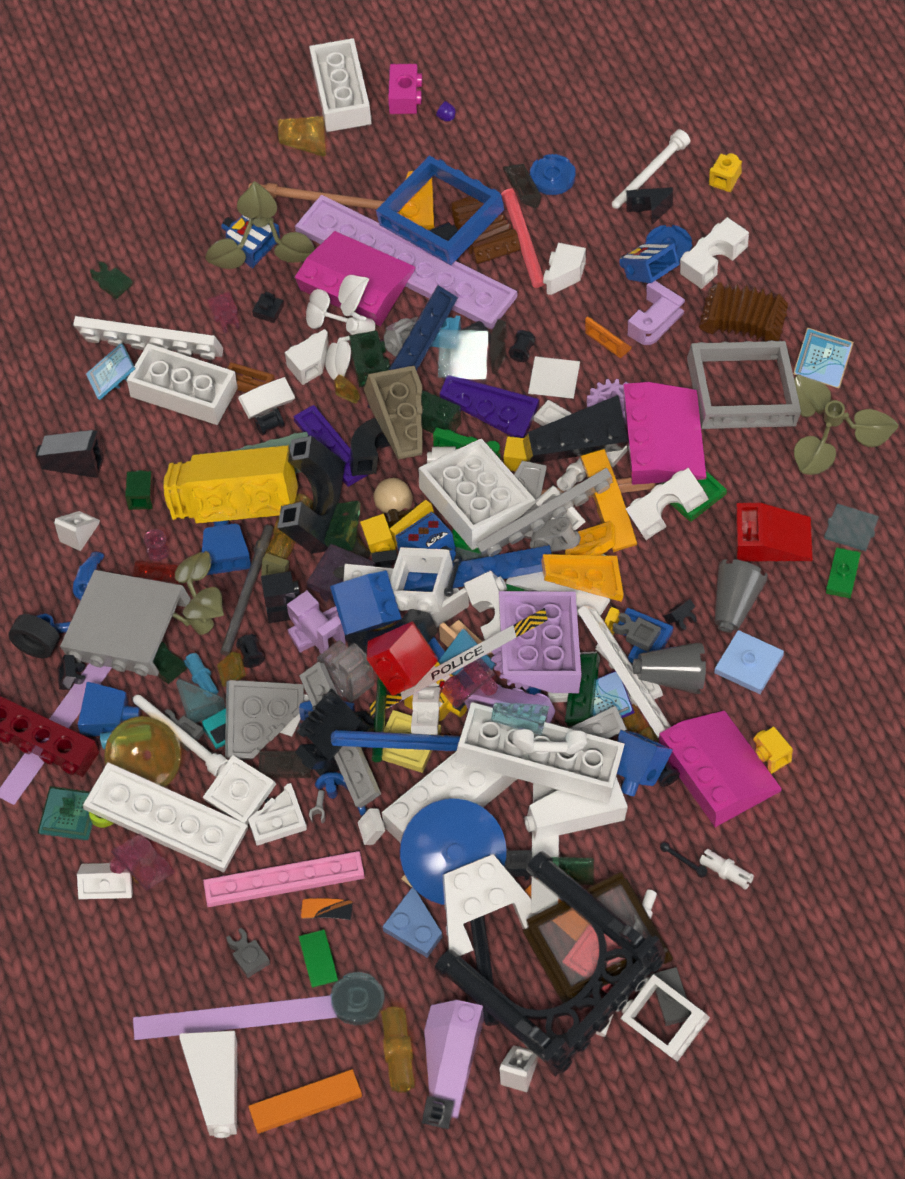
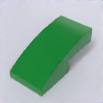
[298,930,338,988]

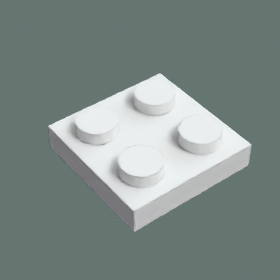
[203,755,276,825]

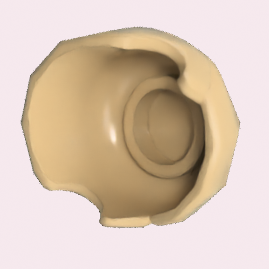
[373,478,413,513]

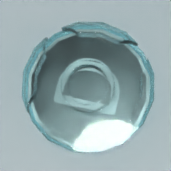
[330,972,385,1026]

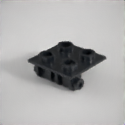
[297,688,362,761]

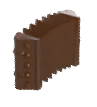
[449,188,521,264]
[699,282,788,342]

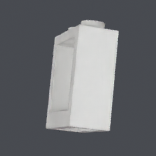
[390,547,453,612]
[621,974,710,1061]

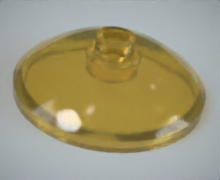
[104,716,181,788]

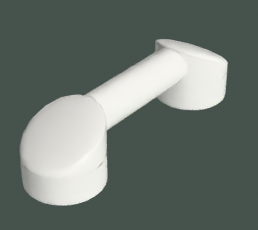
[513,729,587,754]

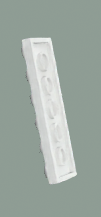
[73,316,224,360]
[83,763,248,872]

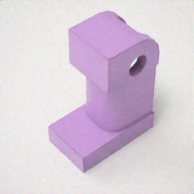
[628,281,685,345]
[287,590,346,658]

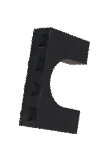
[278,436,345,554]

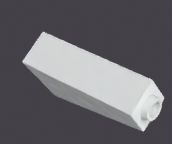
[525,778,628,841]
[180,1031,237,1138]

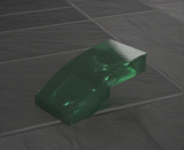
[153,641,187,684]

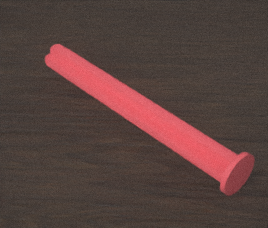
[501,188,545,288]

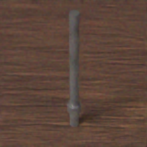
[220,525,274,656]

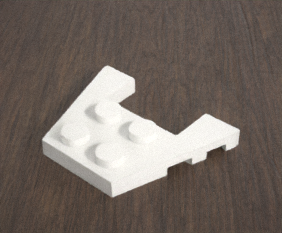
[443,855,538,956]

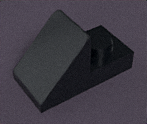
[626,187,673,224]

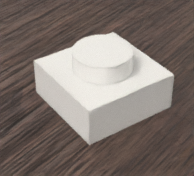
[358,808,385,845]

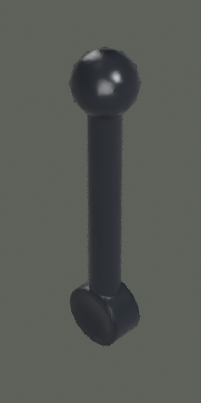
[444,555,462,597]
[660,842,707,878]

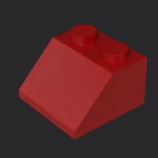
[366,621,438,696]

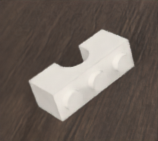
[680,218,749,289]
[626,468,709,540]
[464,571,507,640]

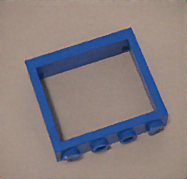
[376,155,504,265]

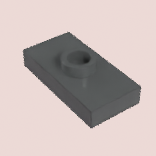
[650,967,691,1026]

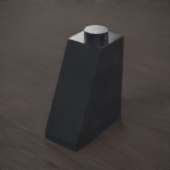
[36,430,104,478]

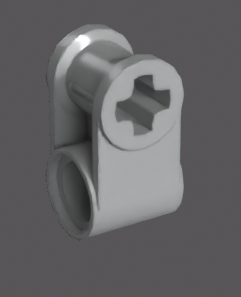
[530,517,581,552]

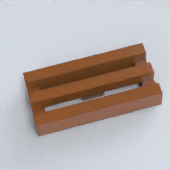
[227,362,275,393]

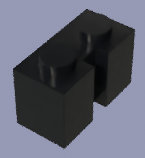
[261,571,300,623]

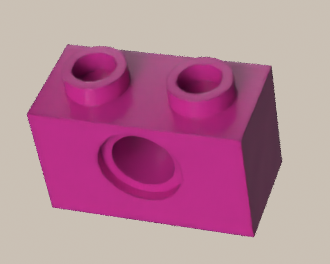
[388,64,422,114]

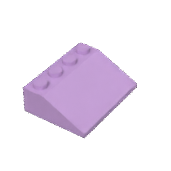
[499,591,581,693]

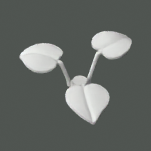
[306,275,375,384]

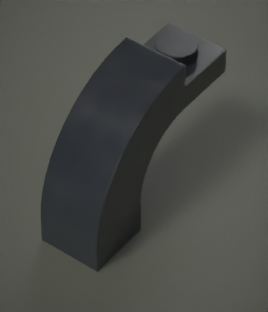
[349,418,391,476]
[344,609,438,664]
[295,711,374,776]

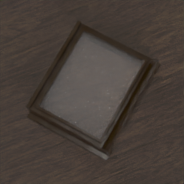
[523,872,673,1010]

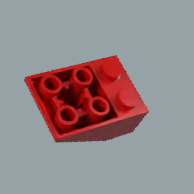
[735,503,813,561]

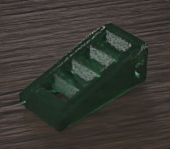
[324,501,361,553]

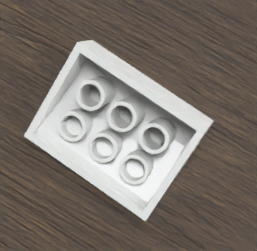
[419,438,536,550]

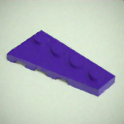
[440,375,539,438]

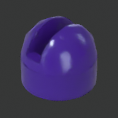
[436,101,456,122]

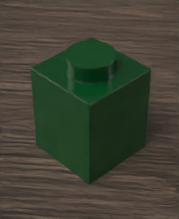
[125,470,154,510]

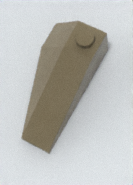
[364,366,422,460]

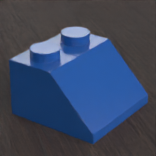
[330,570,402,635]

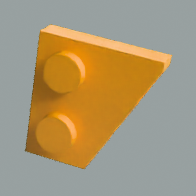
[565,521,615,555]

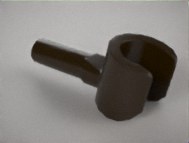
[386,507,416,528]

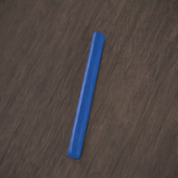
[331,730,461,751]

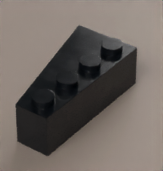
[523,395,629,463]

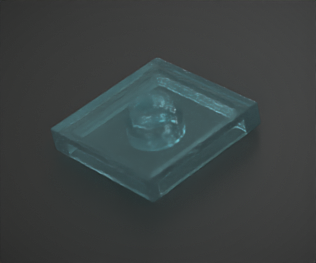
[438,329,489,379]

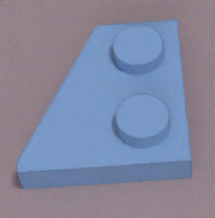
[383,888,442,958]

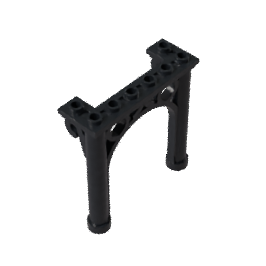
[435,851,665,1077]

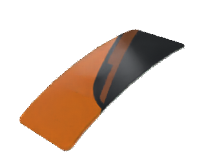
[301,898,353,920]

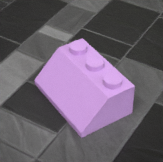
[461,682,556,723]

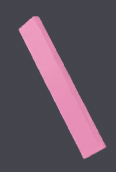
[203,851,365,907]

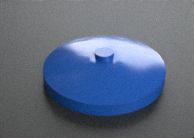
[399,799,507,905]

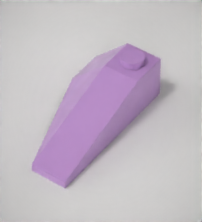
[424,1000,484,1119]

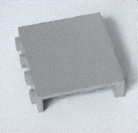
[60,570,191,676]

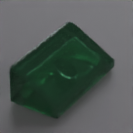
[551,857,594,885]

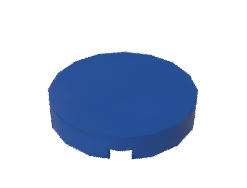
[530,154,576,195]
[646,225,692,264]

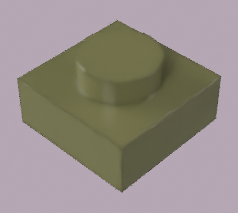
[261,553,289,576]

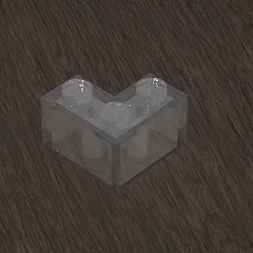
[316,640,374,703]

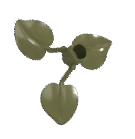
[206,181,316,269]
[794,374,899,475]
[172,551,224,635]

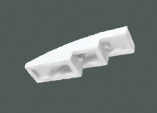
[505,572,610,616]

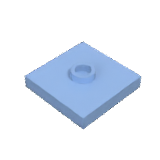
[714,630,784,694]

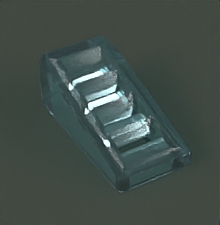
[491,703,549,735]

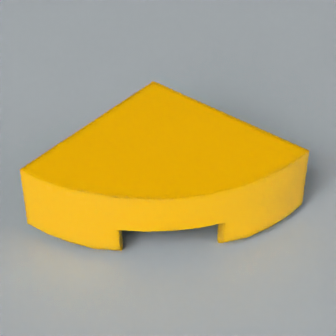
[604,607,620,635]

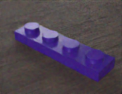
[293,405,368,487]

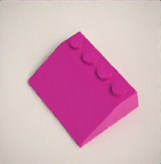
[295,231,416,327]
[624,382,706,485]
[659,711,782,827]

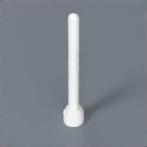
[612,129,691,209]
[133,695,228,777]

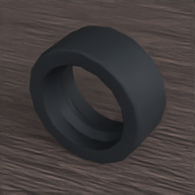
[8,614,60,659]

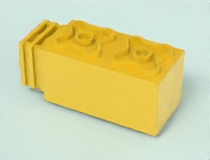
[164,445,298,523]

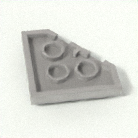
[225,680,304,760]

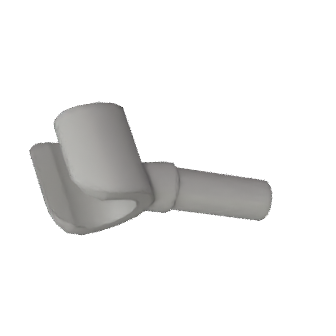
[309,790,326,823]

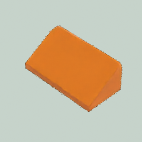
[585,316,632,358]

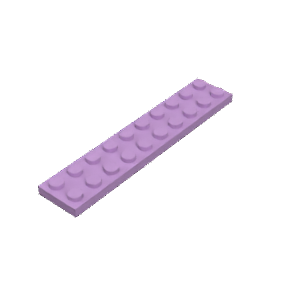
[295,195,517,330]

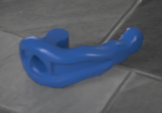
[73,552,104,601]
[315,772,366,816]

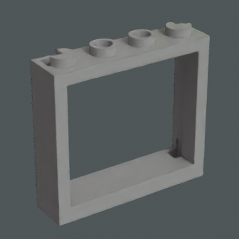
[687,341,801,429]

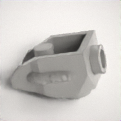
[383,317,418,357]

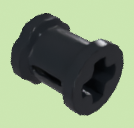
[508,330,536,362]
[253,407,284,436]
[236,634,265,668]
[658,761,680,787]

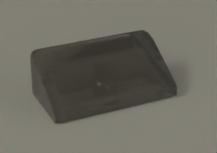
[503,164,542,208]

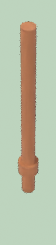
[249,183,384,209]

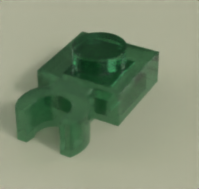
[90,262,133,299]

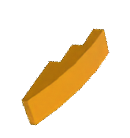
[581,449,637,552]

